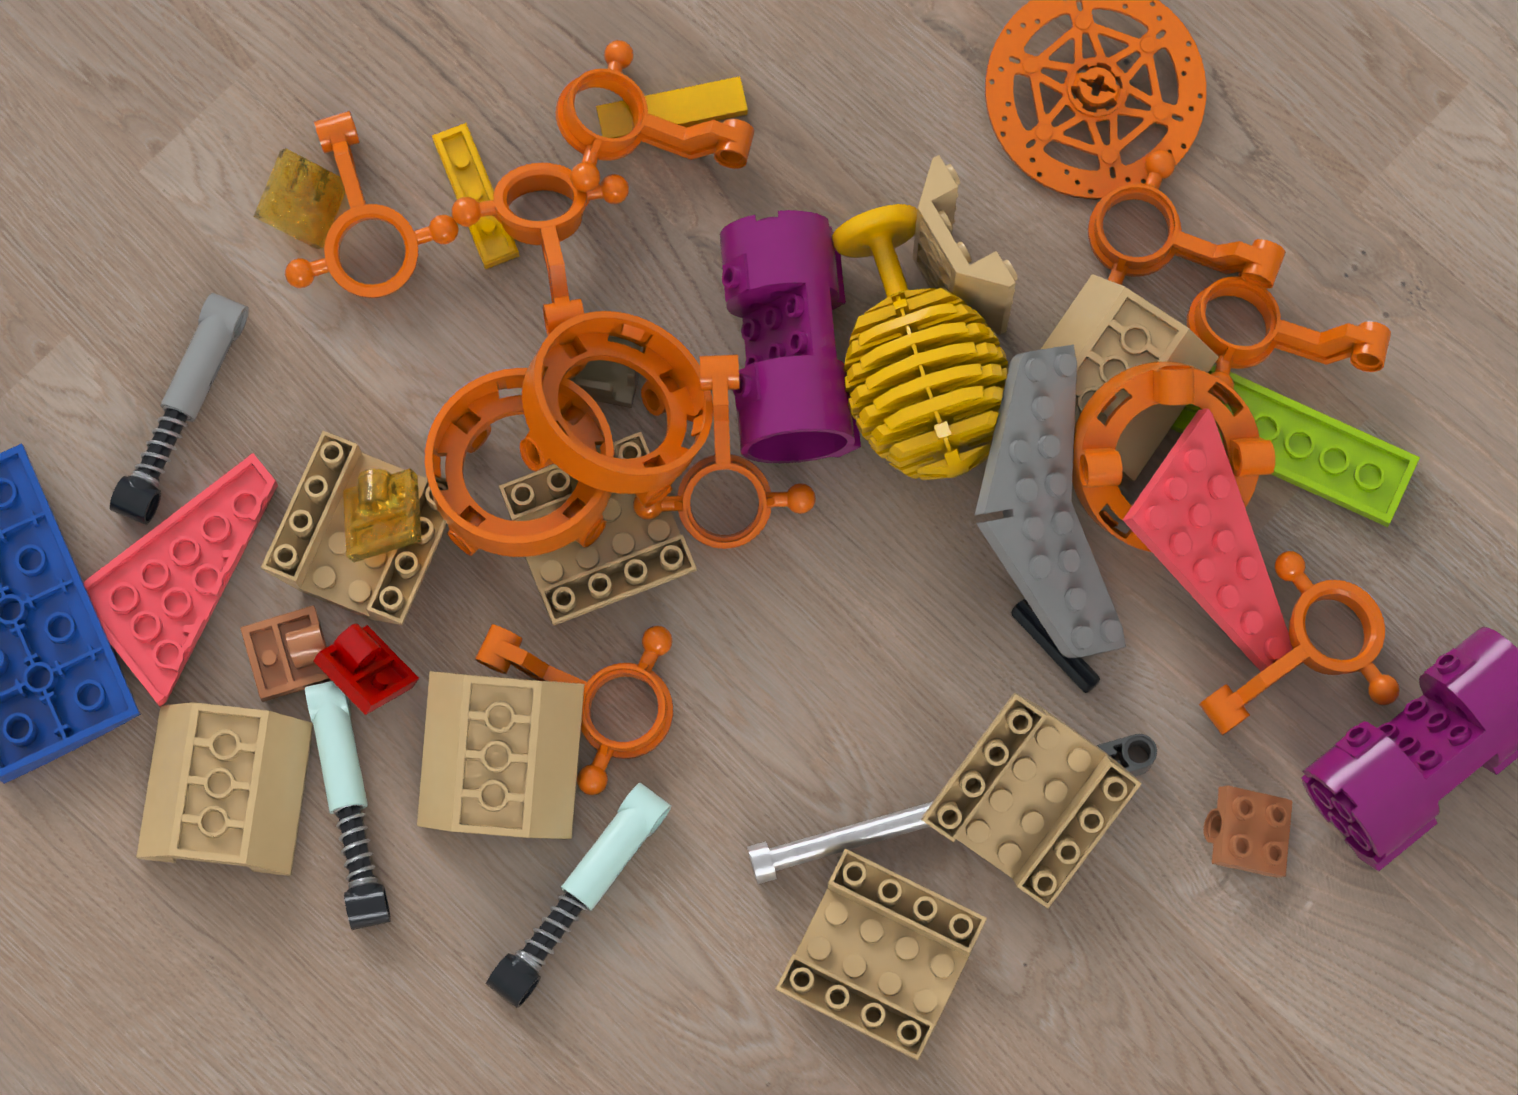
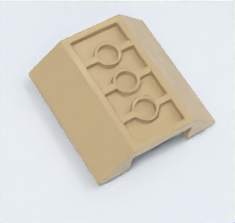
[913,155,1018,334]
[1040,274,1219,482]
[261,431,448,625]
[499,432,697,626]
[417,671,585,839]
[921,692,1142,908]
[136,702,313,876]
[775,849,987,1061]

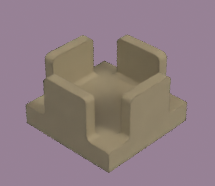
[570,336,643,408]

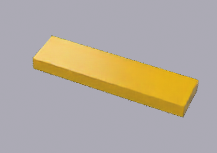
[596,76,748,138]
[432,123,520,270]

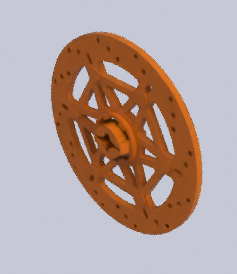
[985,0,1206,199]

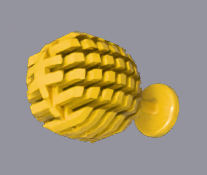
[832,204,1009,480]

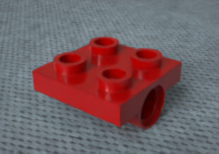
[313,623,419,715]

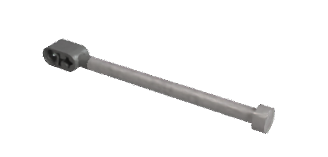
[747,734,1157,884]

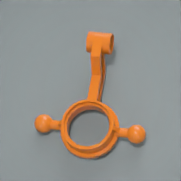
[555,40,754,192]
[285,111,459,298]
[1088,150,1286,289]
[452,163,629,336]
[1187,272,1391,401]
[633,355,816,549]
[1199,551,1400,735]
[475,624,673,795]

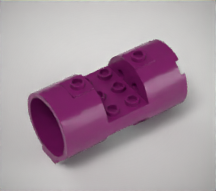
[720,210,861,463]
[1301,627,1518,872]

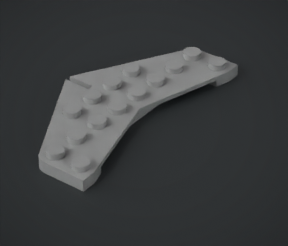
[975,344,1126,658]

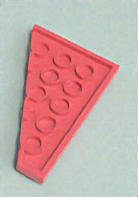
[1123,409,1293,672]
[84,453,278,707]

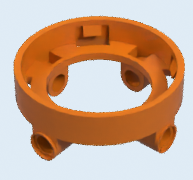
[519,311,713,508]
[1072,362,1275,552]
[425,368,616,557]

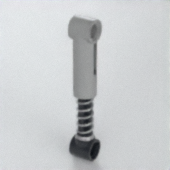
[110,293,249,525]

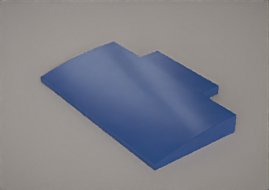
[0,443,141,784]

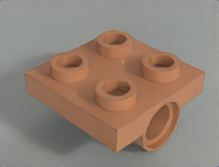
[240,605,332,702]
[1203,785,1293,878]

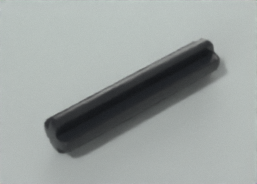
[1011,599,1100,693]

